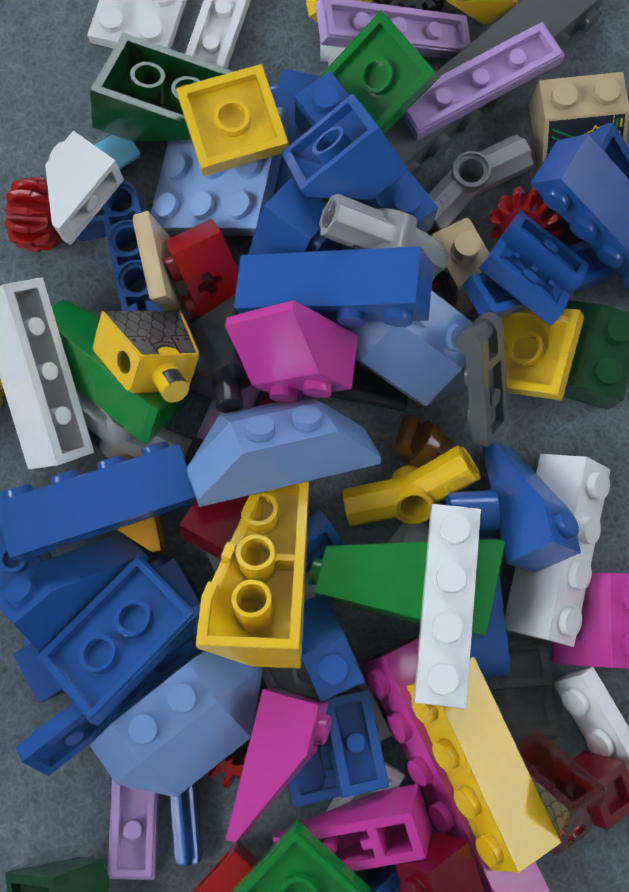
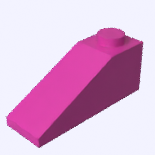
[226,687,332,843]
[272,784,433,872]

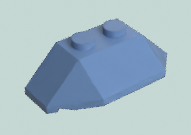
[345,290,473,406]
[187,396,381,507]
[89,651,264,797]

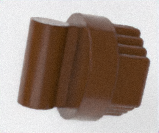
[393,415,454,468]

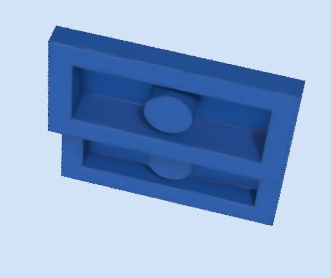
[479,210,589,326]
[287,690,390,808]

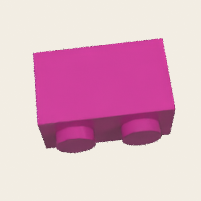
[225,300,358,403]
[552,573,629,669]

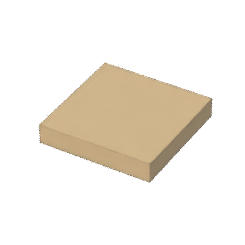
[132,211,192,320]

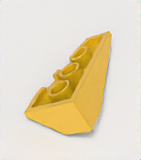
[196,481,309,669]

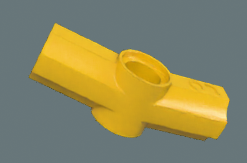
[342,445,481,527]

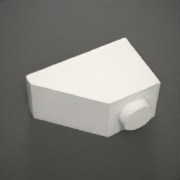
[45,131,124,246]

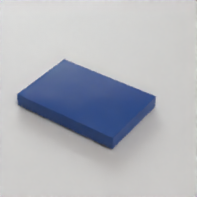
[35,554,199,726]

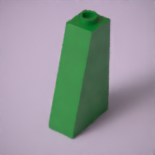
[51,299,191,444]
[308,539,505,639]

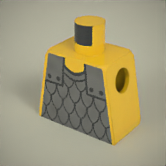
[92,311,199,403]

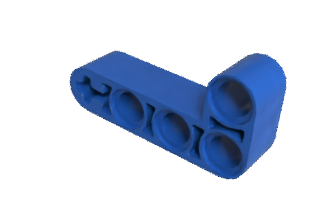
[76,181,163,311]
[442,490,510,678]

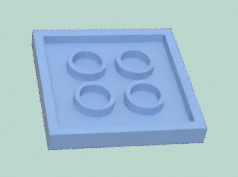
[151,107,291,236]

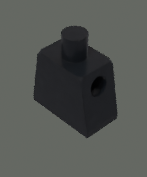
[188,295,251,413]

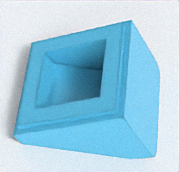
[94,135,141,170]

